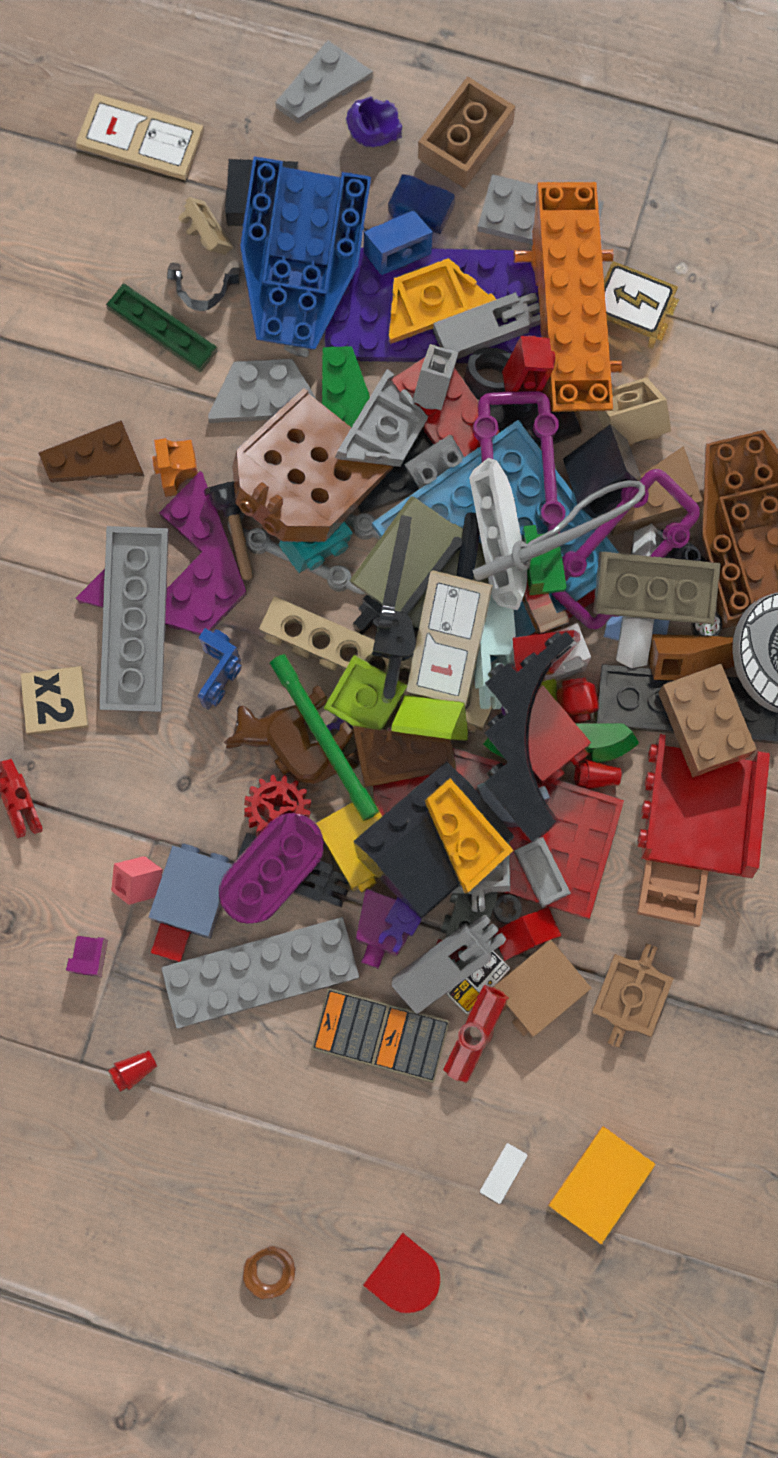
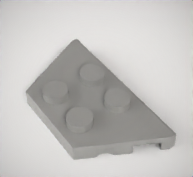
[208,359,317,423]
[335,369,428,466]

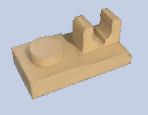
[178,197,233,255]

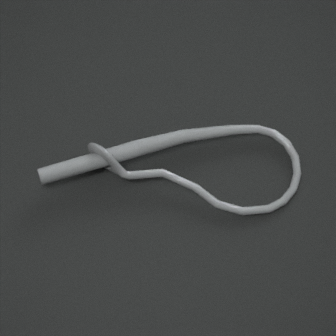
[473,480,645,581]

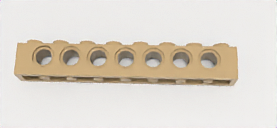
[259,596,493,733]

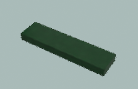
[106,283,218,373]

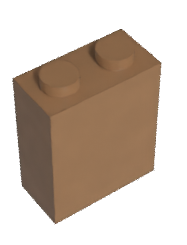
[494,940,592,1038]

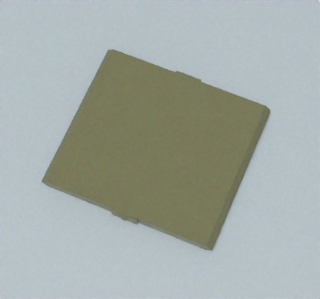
[350,496,489,630]

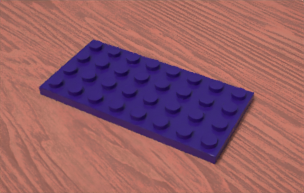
[325,247,541,363]

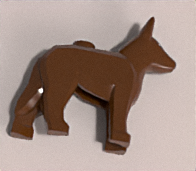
[224,685,360,784]

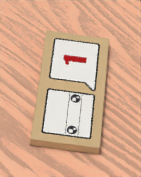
[76,93,204,181]
[406,570,493,706]

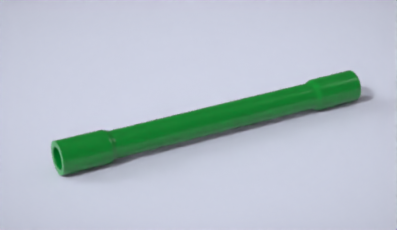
[269,654,380,821]

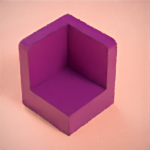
[66,936,108,978]

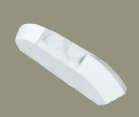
[469,458,527,610]
[616,523,662,668]

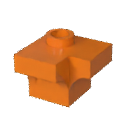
[152,438,198,497]

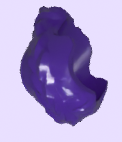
[346,97,402,147]

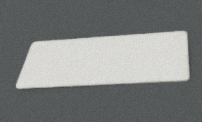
[480,1143,527,1204]

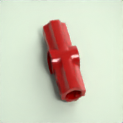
[443,985,509,1083]

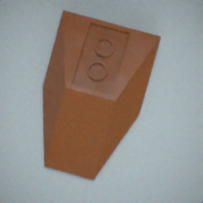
[702,430,778,629]

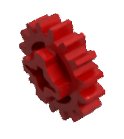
[244,775,311,836]

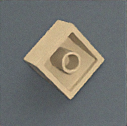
[597,378,671,446]

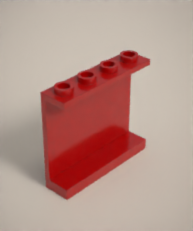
[637,734,770,879]

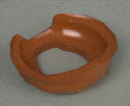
[243,1246,296,1299]

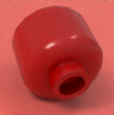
[556,677,599,724]

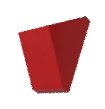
[493,907,561,962]

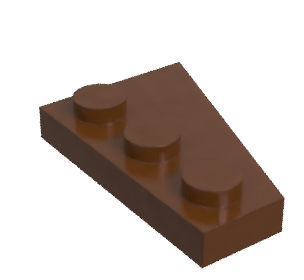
[38,420,144,483]

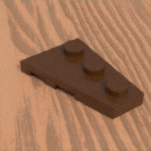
[353,726,456,787]

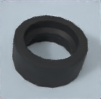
[463,348,511,400]

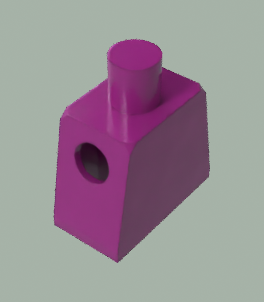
[356,889,409,969]

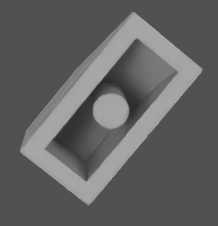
[412,344,459,410]

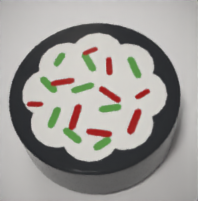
[691,612,723,636]

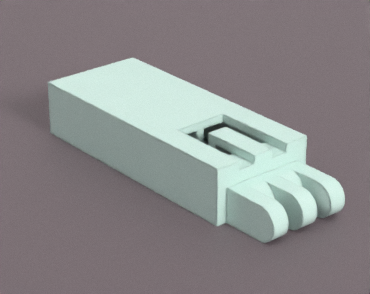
[474,595,516,709]

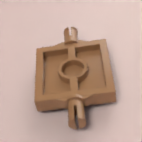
[591,943,674,1048]

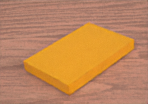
[548,1126,656,1244]

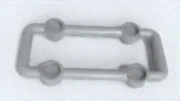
[228,482,380,594]

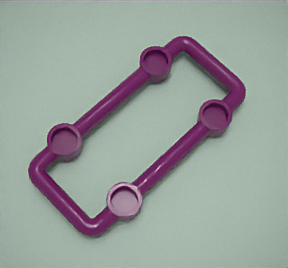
[473,391,566,534]
[551,469,700,630]

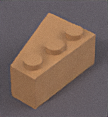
[611,446,703,536]

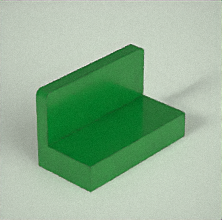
[521,525,566,595]

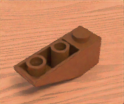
[648,634,735,680]

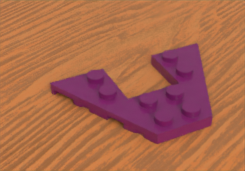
[76,471,247,635]

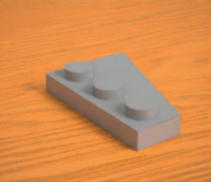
[275,41,373,124]

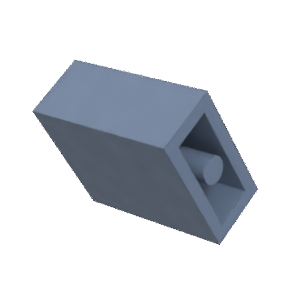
[148,844,232,939]

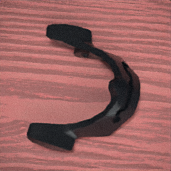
[167,262,241,311]

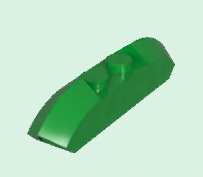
[483,723,639,763]

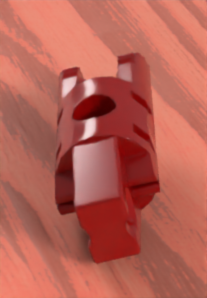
[0,759,43,838]

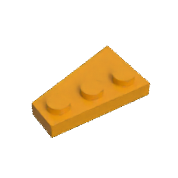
[425,778,513,894]

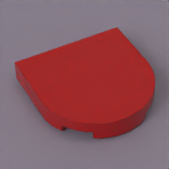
[363,1232,441,1313]

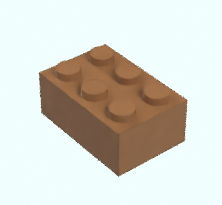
[418,76,515,188]
[658,664,757,777]

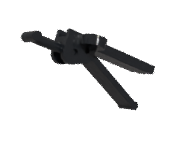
[372,515,463,703]

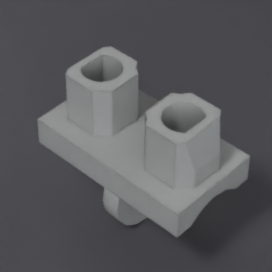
[404,434,464,489]

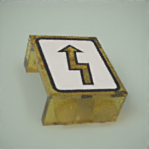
[604,261,680,349]

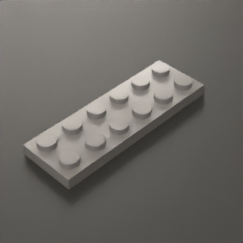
[100,526,169,712]
[161,917,360,1029]

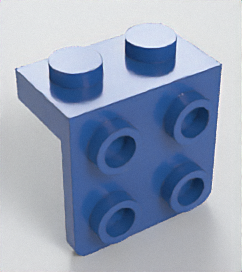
[198,628,242,710]

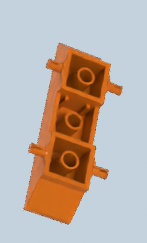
[513,182,622,412]

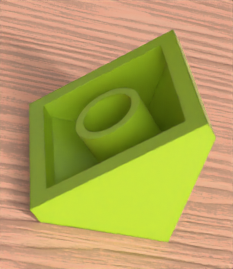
[391,695,468,740]

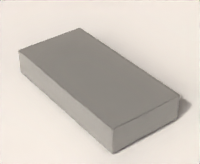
[514,837,571,908]

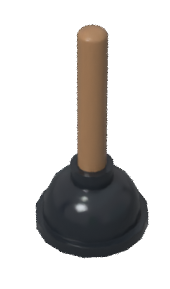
[203,481,253,581]

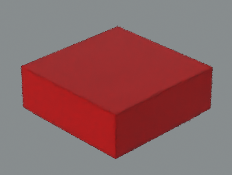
[150,923,191,962]

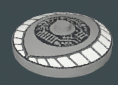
[733,593,778,713]

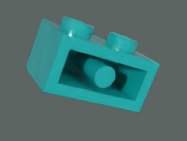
[279,521,353,573]

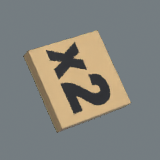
[21,666,89,735]

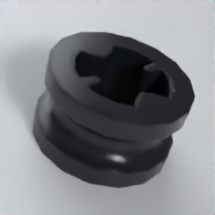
[493,894,522,924]

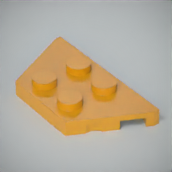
[389,258,496,344]

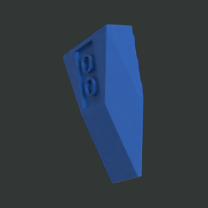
[240,156,371,350]

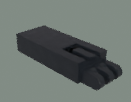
[235,833,349,908]

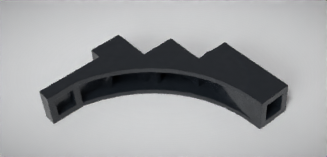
[484,632,577,842]

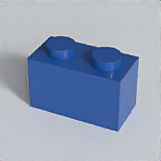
[364,210,433,275]

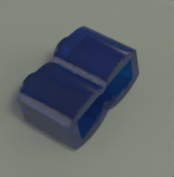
[388,174,455,234]

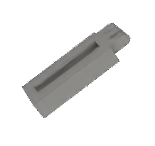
[433,293,541,359]
[392,915,506,1014]

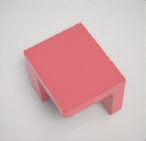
[111,857,163,905]

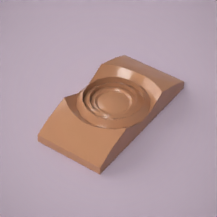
[637,860,708,928]

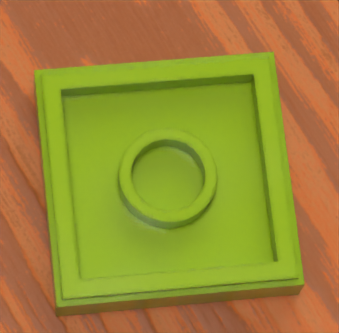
[323,655,407,730]

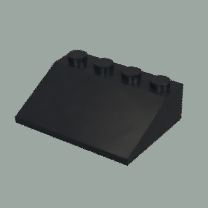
[353,762,514,919]

